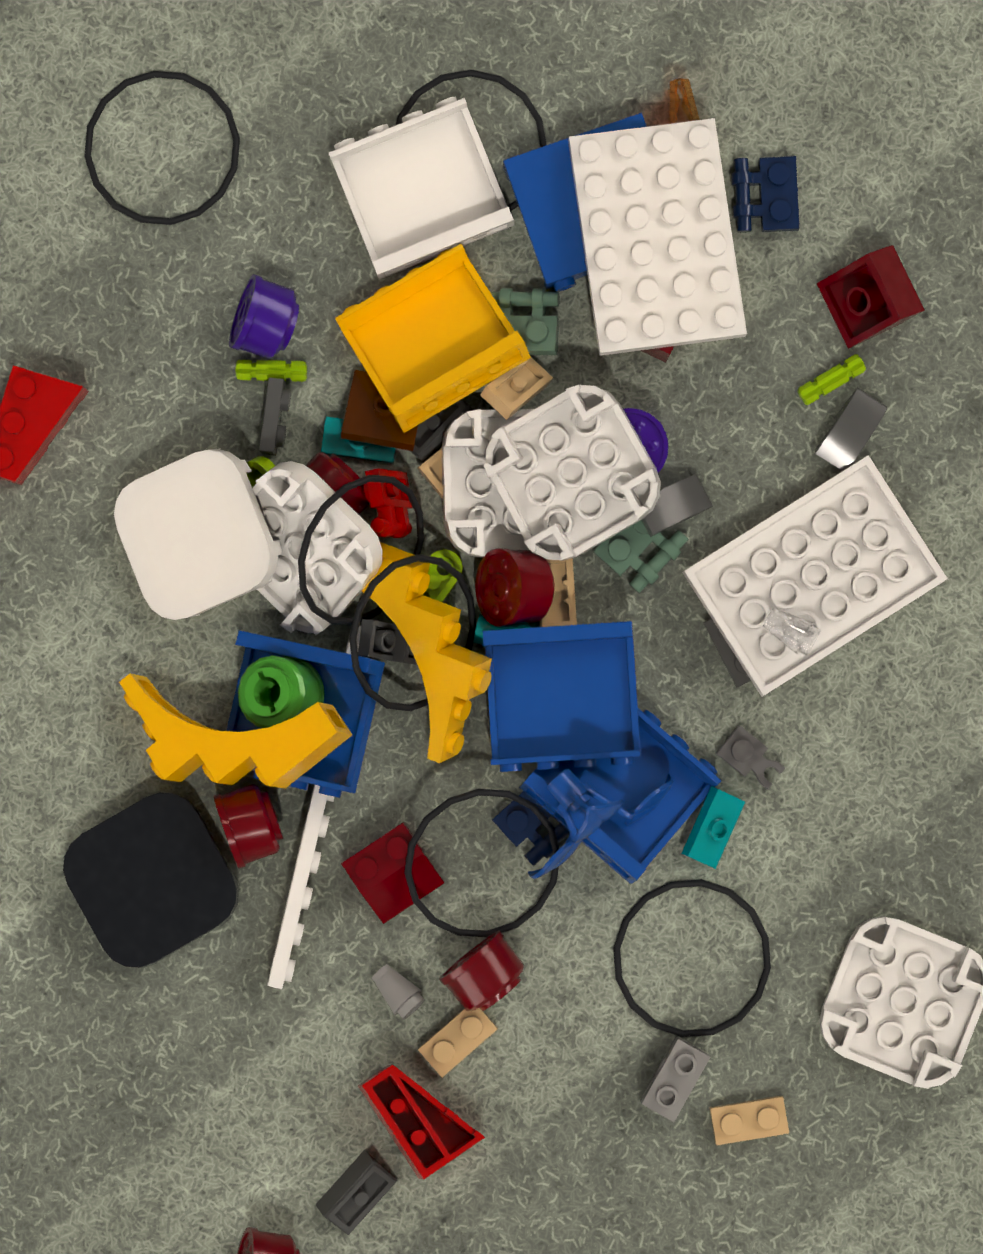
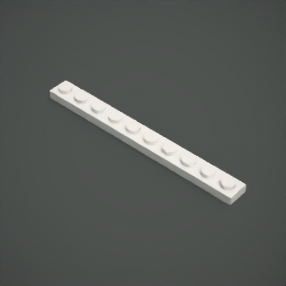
[267,625,367,989]

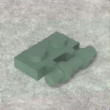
[490,288,560,355]
[593,520,689,594]

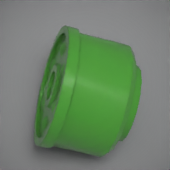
[238,655,324,728]

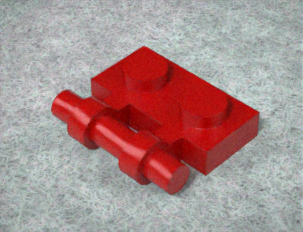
[364,468,413,538]

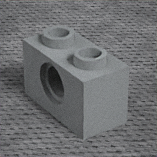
[640,1036,711,1122]

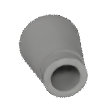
[371,964,425,1020]

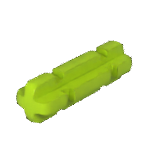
[797,354,866,405]
[235,360,307,382]

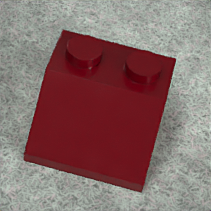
[817,245,925,349]
[341,822,444,924]

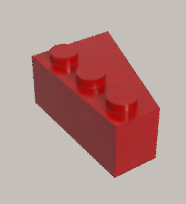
[0,365,89,485]
[358,1064,485,1180]

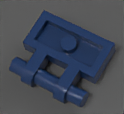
[731,156,800,233]
[492,791,570,866]

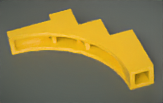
[361,542,492,764]
[119,673,353,789]

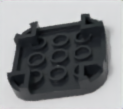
[63,792,240,968]

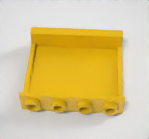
[335,244,531,433]

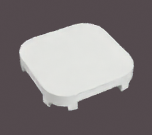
[483,385,661,561]
[442,409,534,558]
[114,449,282,620]
[252,461,383,636]
[819,916,983,1089]

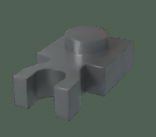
[716,725,785,790]

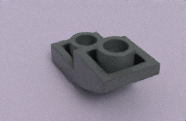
[815,387,887,471]
[642,474,713,537]
[358,619,417,665]

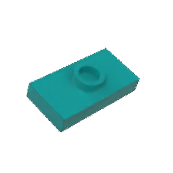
[321,416,396,464]
[681,786,745,869]

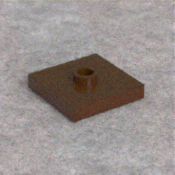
[341,370,419,451]

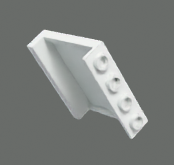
[329,97,514,280]

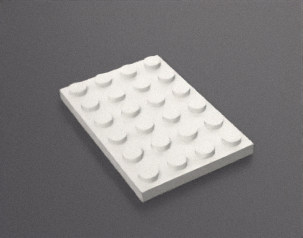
[568,118,747,356]
[682,455,948,697]

